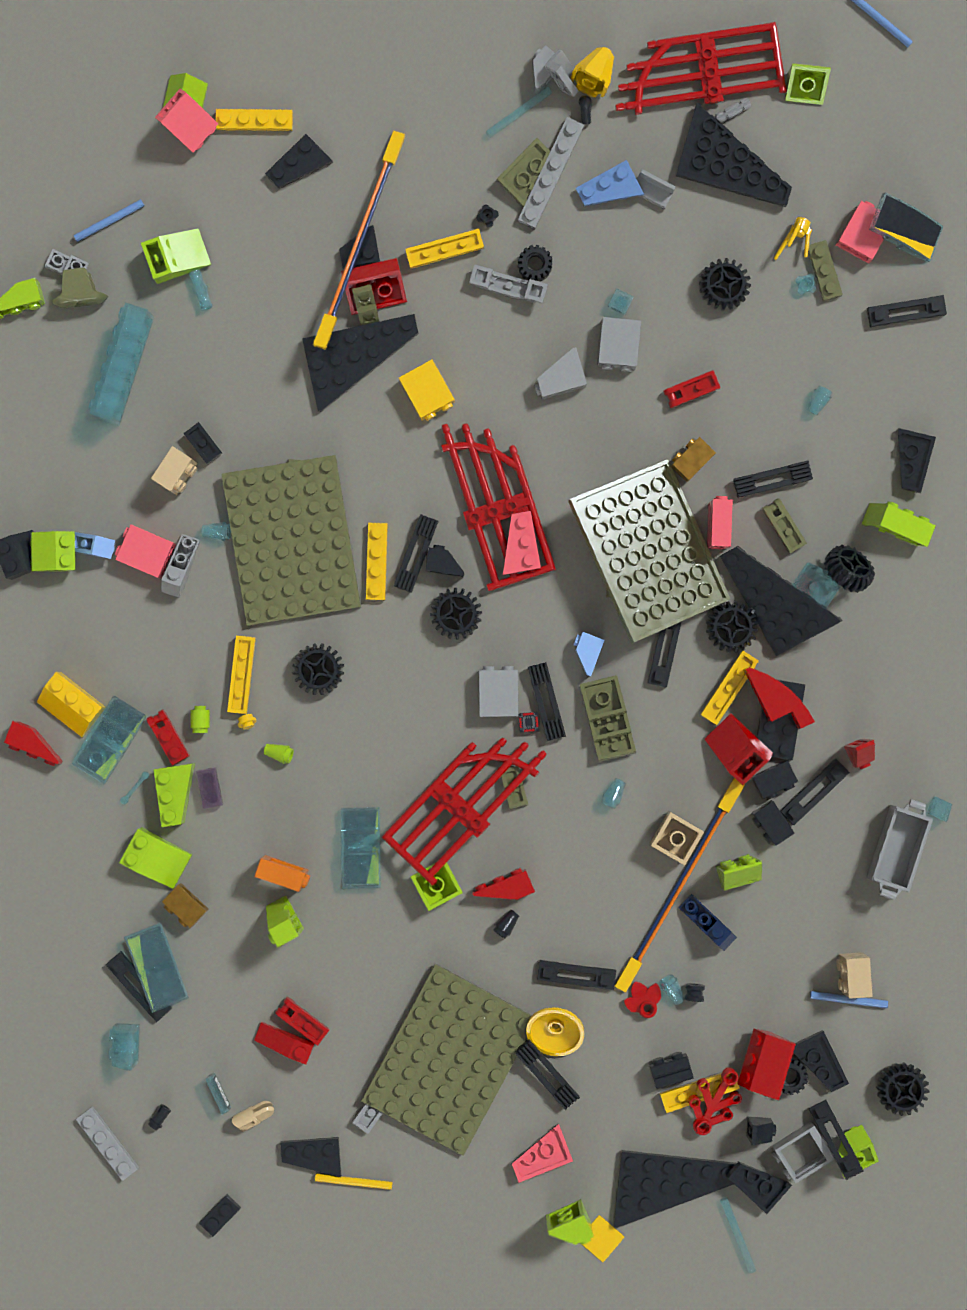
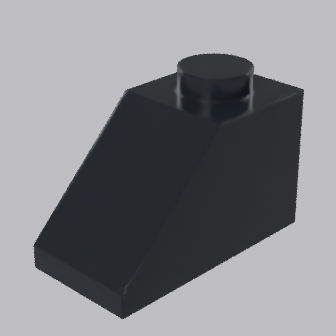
[426,545,464,577]
[746,1117,776,1145]

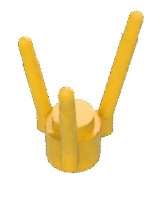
[774,217,812,260]

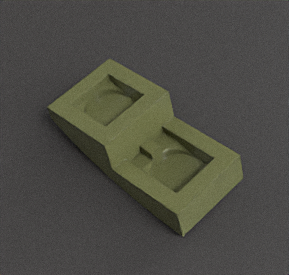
[352,285,379,325]
[501,766,528,810]

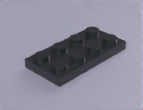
[757,680,806,760]

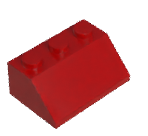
[341,258,407,315]
[737,1028,796,1100]

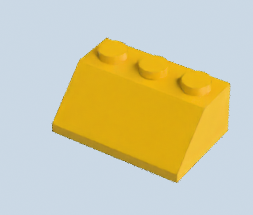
[37,672,106,738]

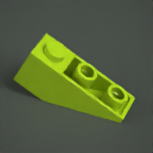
[0,278,45,319]

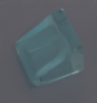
[926,796,952,822]

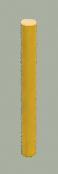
[315,1174,393,1190]

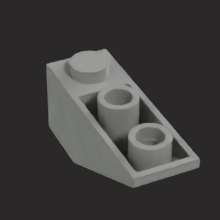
[161,534,200,598]

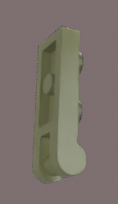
[762,498,807,554]

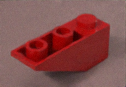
[4,721,63,766]
[472,868,535,900]

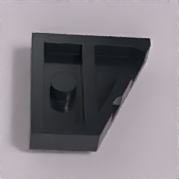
[339,225,380,269]

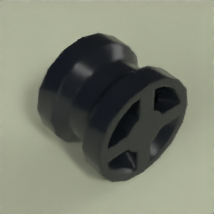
[685,983,705,1002]

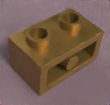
[671,437,716,482]
[162,883,209,928]

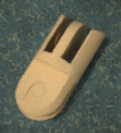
[232,1101,274,1132]

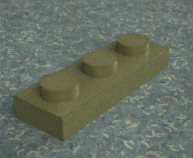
[808,240,843,301]

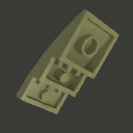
[580,675,636,762]

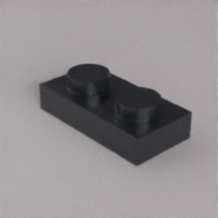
[183,422,223,465]
[199,1194,241,1237]

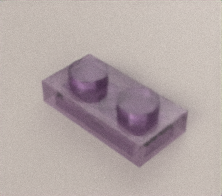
[196,767,223,809]

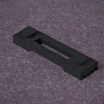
[867,295,947,327]
[733,460,813,498]
[394,514,439,593]
[648,621,682,687]
[528,662,566,741]
[780,758,850,825]
[106,951,172,1023]
[537,960,616,990]
[515,1039,580,1110]
[809,1100,864,1180]

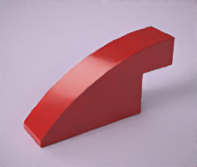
[743,667,815,729]

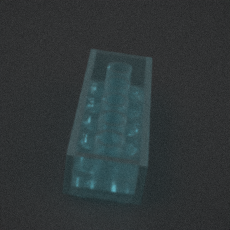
[89,303,154,426]

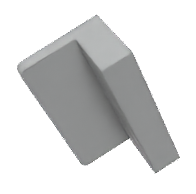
[545,49,579,97]
[637,169,676,209]

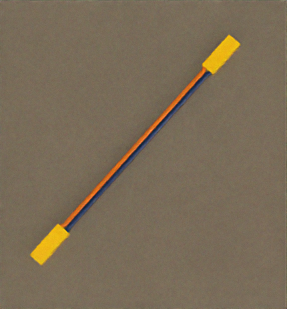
[313,131,405,350]
[615,778,745,993]

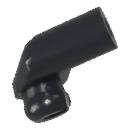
[579,95,592,125]

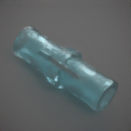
[189,270,213,310]

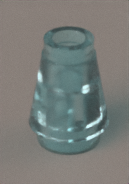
[807,385,833,415]
[201,522,231,541]
[602,778,626,808]
[660,974,685,1005]

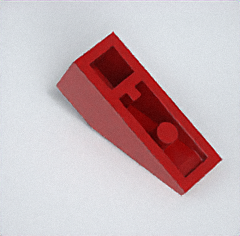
[844,738,875,769]
[254,1022,314,1065]

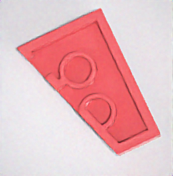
[503,511,541,575]
[512,1124,573,1183]

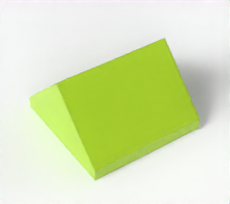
[785,64,831,105]
[163,73,208,108]
[410,862,463,911]

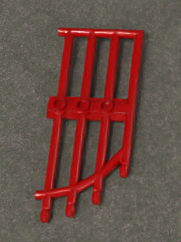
[615,22,787,115]
[441,423,556,591]
[381,737,547,886]

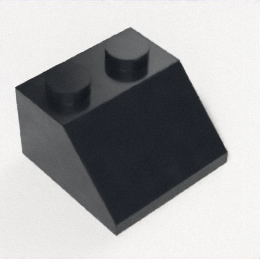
[0,530,34,580]

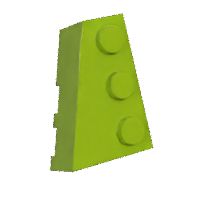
[862,501,936,547]
[154,763,195,827]
[266,895,304,947]

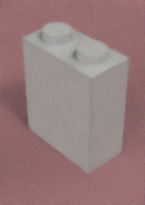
[597,317,641,372]
[479,666,518,717]

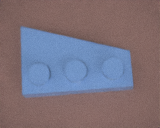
[576,160,644,206]

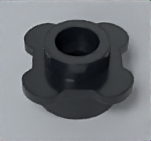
[476,205,499,227]

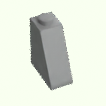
[534,347,587,400]

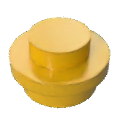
[237,714,257,730]

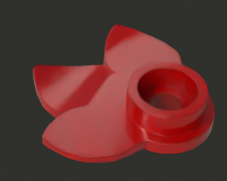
[624,981,661,1018]

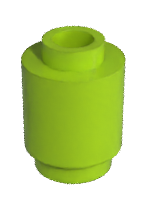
[190,706,210,733]

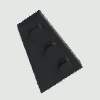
[265,134,333,189]
[898,428,936,494]
[793,1030,849,1092]
[280,1137,342,1177]
[726,1161,792,1214]

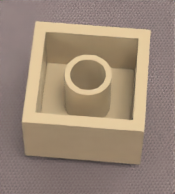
[151,446,198,495]
[649,811,704,865]
[836,952,873,998]

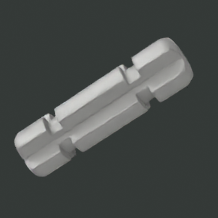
[715,98,751,123]

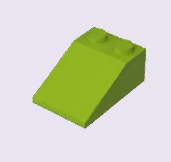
[119,827,192,889]

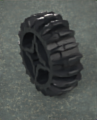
[699,258,751,311]
[824,544,875,593]
[430,588,482,640]
[706,601,758,653]
[292,643,344,695]
[876,1062,930,1116]

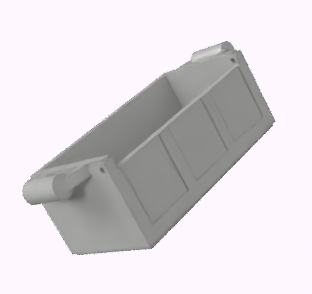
[866,799,933,900]

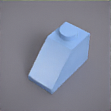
[75,532,115,559]
[574,632,604,676]

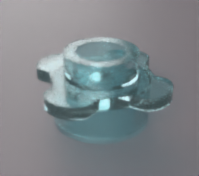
[795,274,816,295]

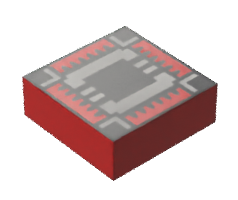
[518,712,539,733]

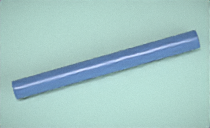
[852,0,913,47]
[74,199,145,242]
[810,991,888,1008]

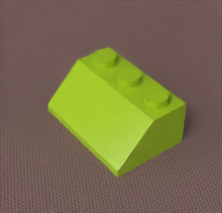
[546,1199,594,1245]

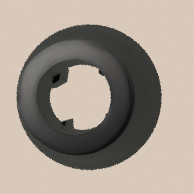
[493,909,520,939]

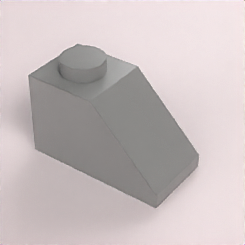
[532,45,555,95]

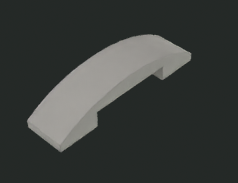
[469,264,548,303]

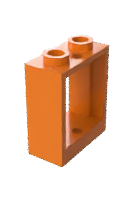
[255,855,311,892]

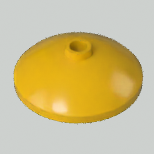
[526,1008,584,1056]

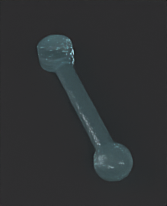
[120,772,149,804]

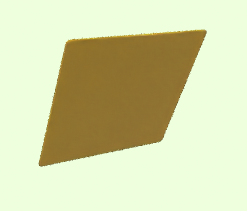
[583,1215,624,1262]

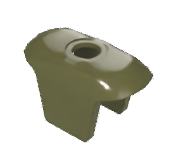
[53,267,108,308]

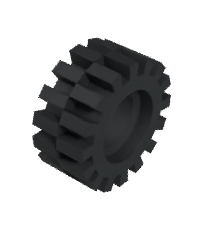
[518,245,552,281]
[782,1058,808,1095]

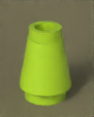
[264,744,294,764]

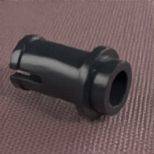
[148,1104,171,1130]

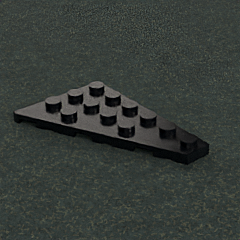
[676,103,792,207]
[302,314,419,412]
[720,546,842,656]
[613,1150,736,1228]

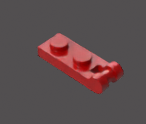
[663,370,721,409]
[146,709,190,765]
[275,997,330,1046]

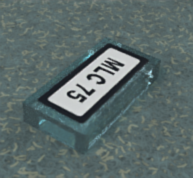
[206,1072,231,1114]

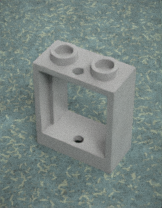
[772,1122,835,1184]

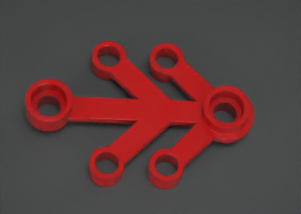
[688,1068,742,1135]

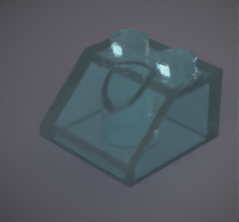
[793,562,841,607]
[109,1023,140,1070]

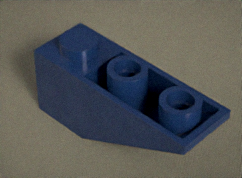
[679,894,737,951]

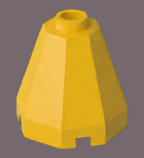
[570,47,614,97]

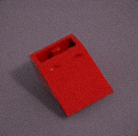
[705,713,773,785]

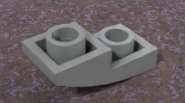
[45,249,89,275]

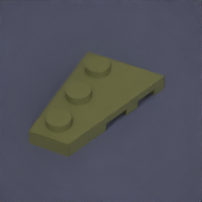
[496,138,550,207]

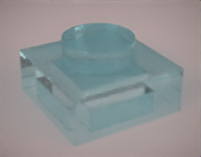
[608,289,634,315]

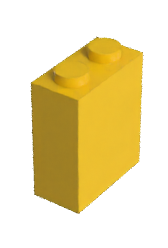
[399,359,455,421]

